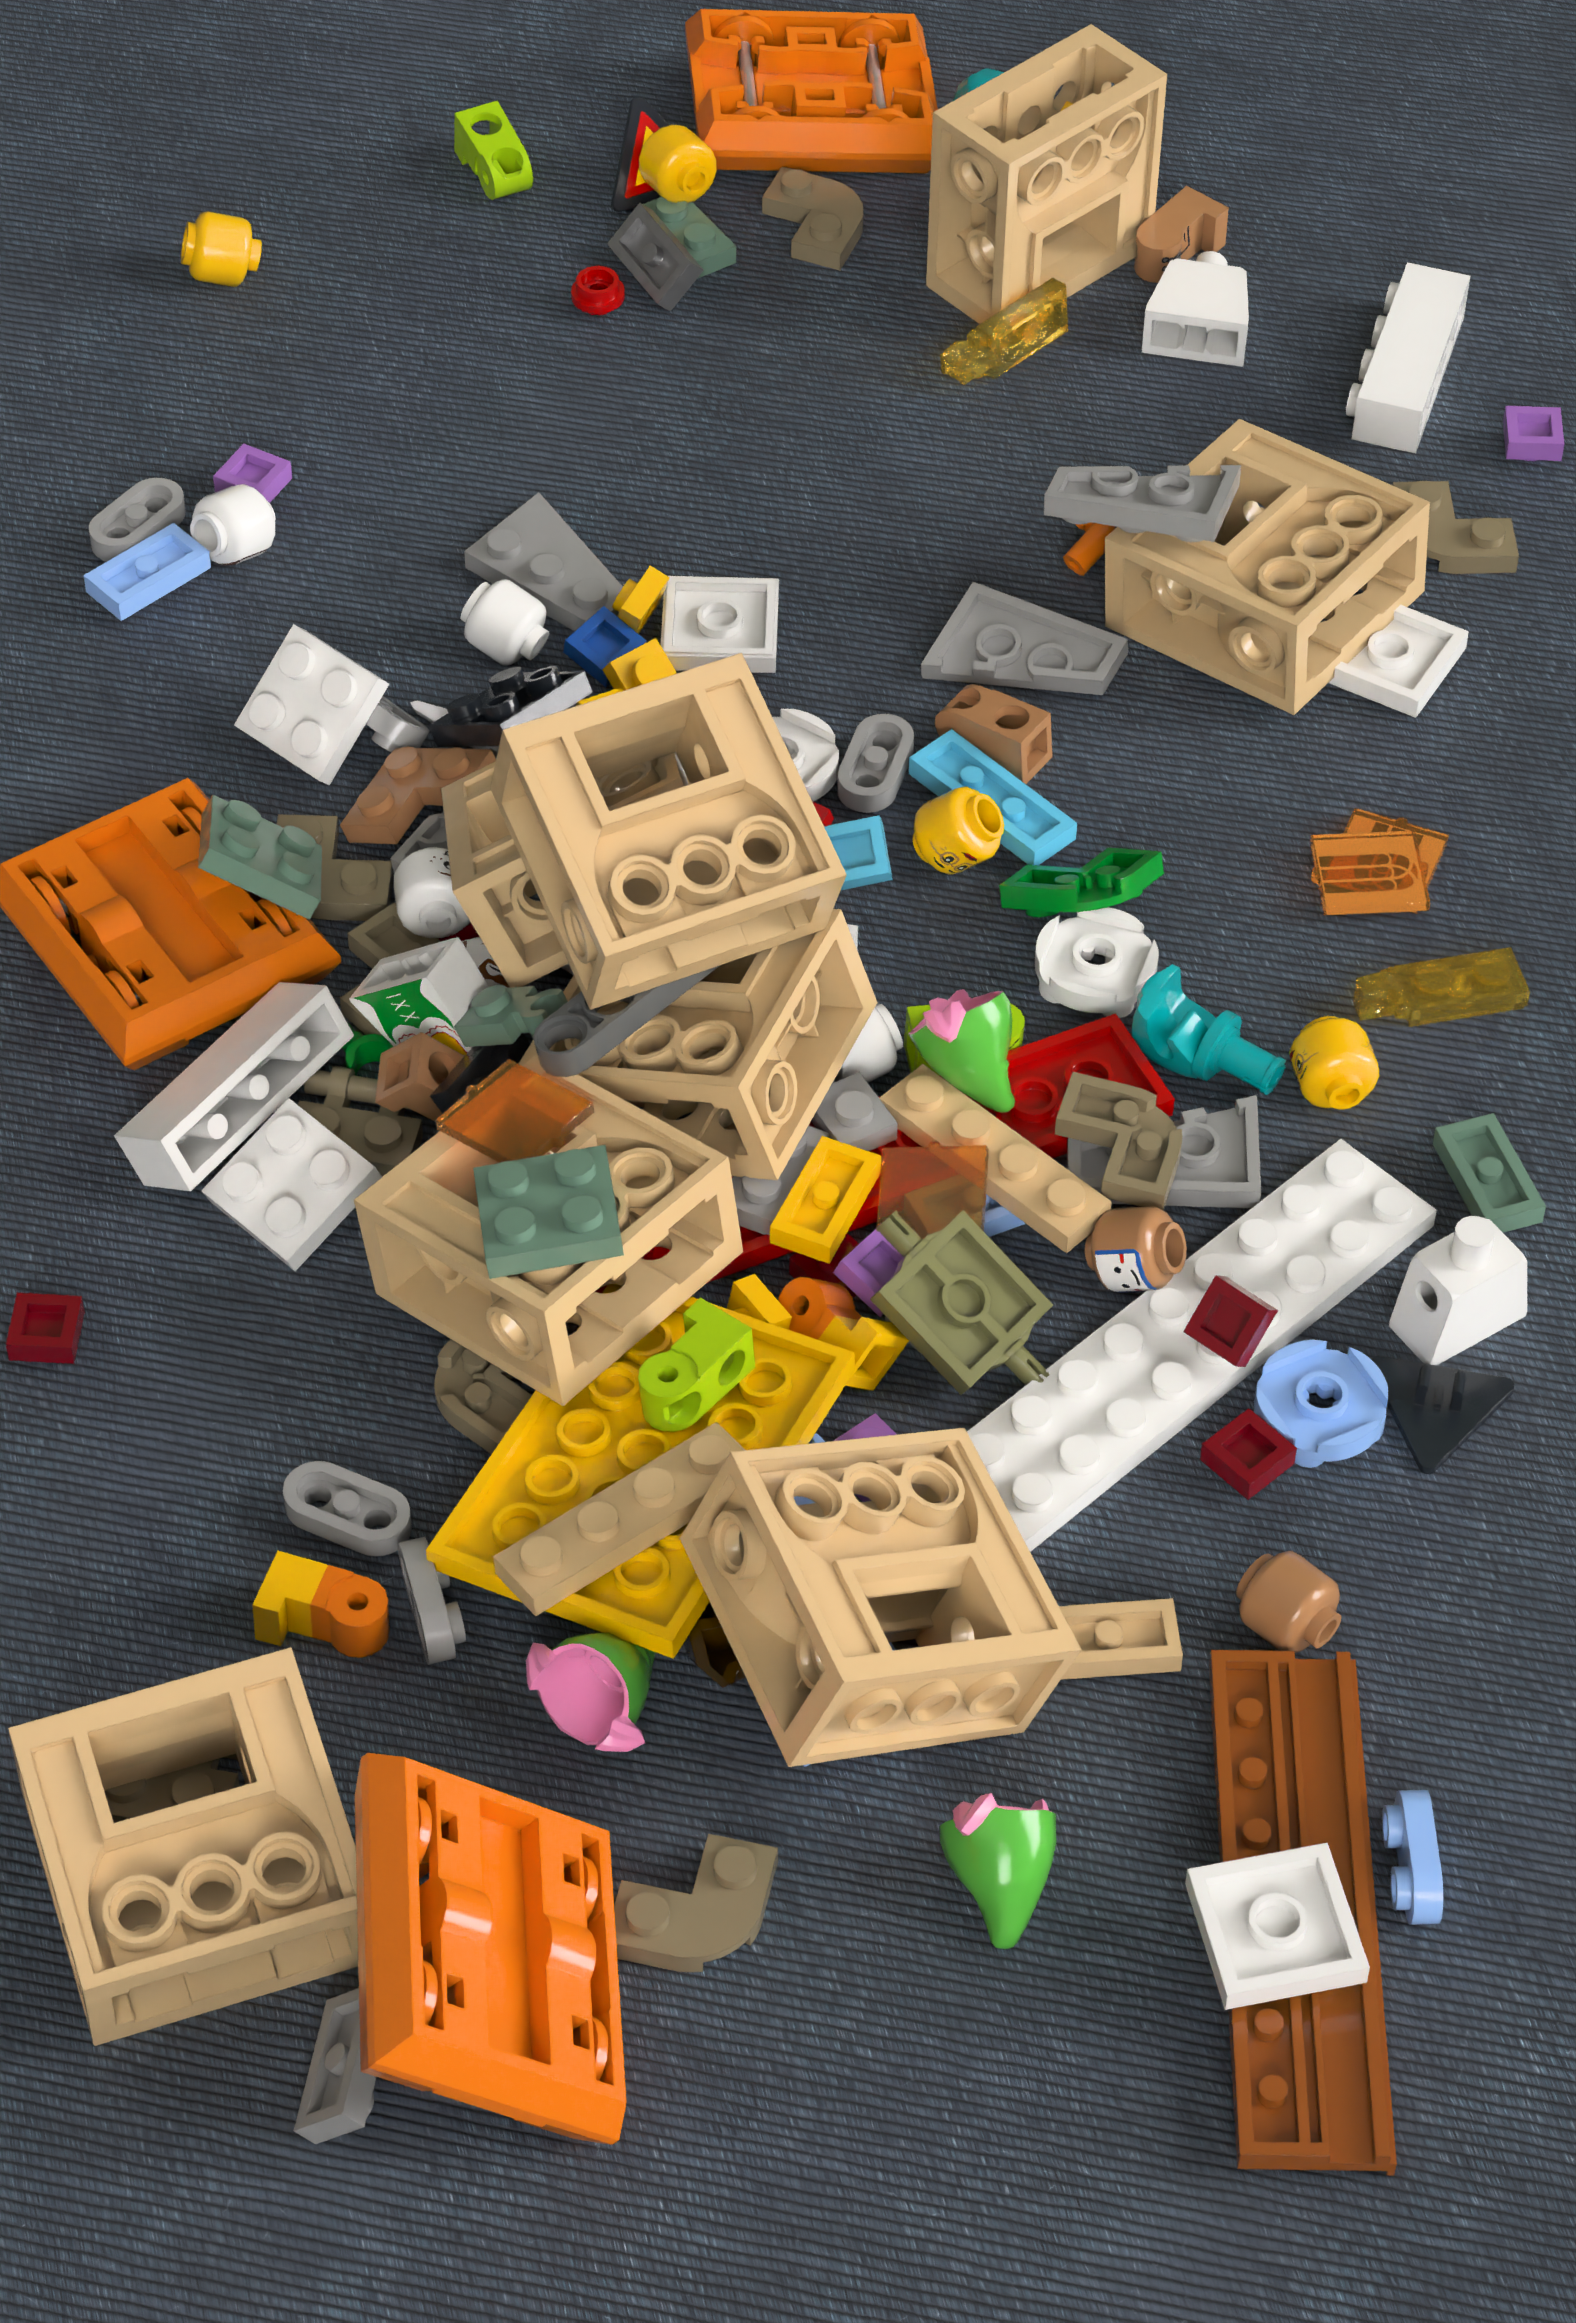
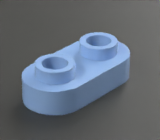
[1382,1790,1443,1925]

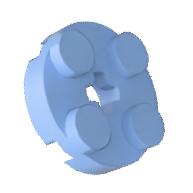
[1254,1340,1388,1468]

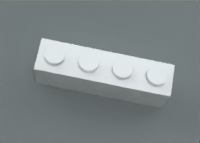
[1346,262,1470,454]
[114,982,354,1191]

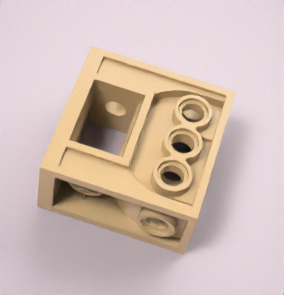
[926,24,1167,338]
[1105,419,1430,715]
[490,653,847,1010]
[441,679,690,988]
[516,909,878,1180]
[354,1054,743,1406]
[680,1428,1081,1767]
[8,1647,358,2046]

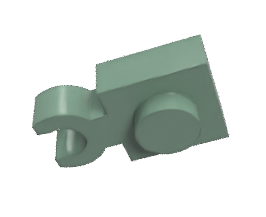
[454,985,568,1047]

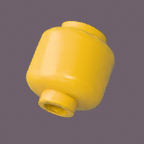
[639,125,717,203]
[181,211,262,287]

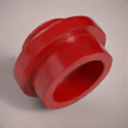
[571,266,625,315]

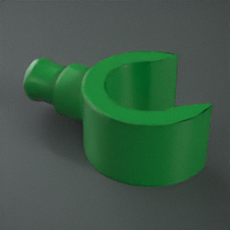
[342,1023,394,1076]

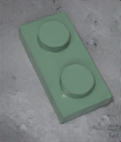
[635,197,736,279]
[1433,1113,1546,1233]

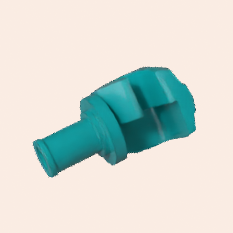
[1132,964,1286,1095]

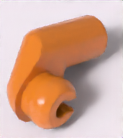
[1063,522,1115,576]

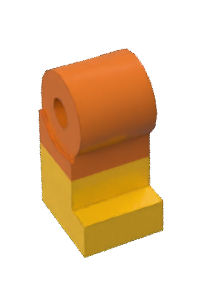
[778,1277,909,1391]
[252,1550,390,1658]

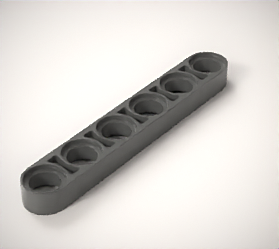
[533,965,720,1077]

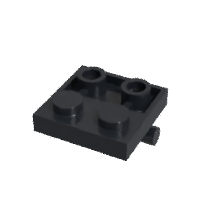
[428,666,593,747]

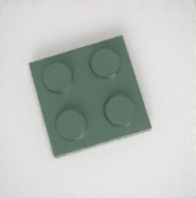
[198,795,322,920]
[473,1145,624,1279]

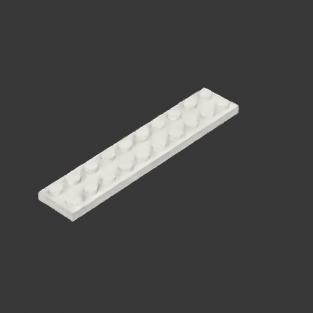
[967,1139,1437,1552]

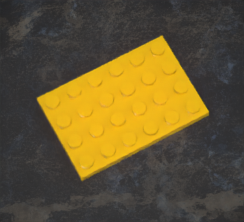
[425,1284,855,1659]

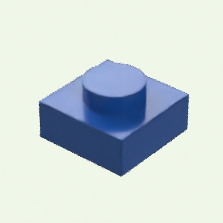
[563,606,647,687]

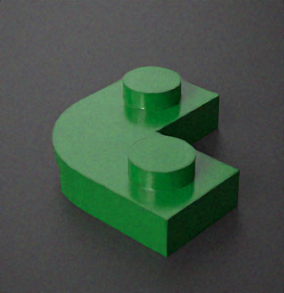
[999,848,1164,917]

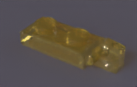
[940,278,1068,385]
[1353,947,1530,1027]

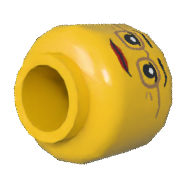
[913,786,1004,875]
[1289,1016,1379,1110]

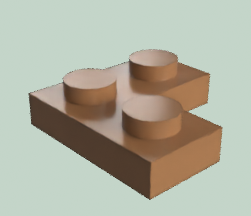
[340,747,496,844]

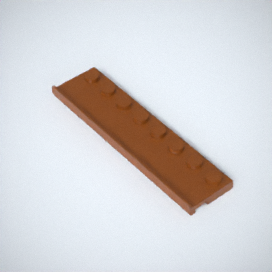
[1209,1650,1397,2176]

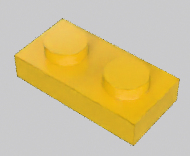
[770,1136,881,1264]

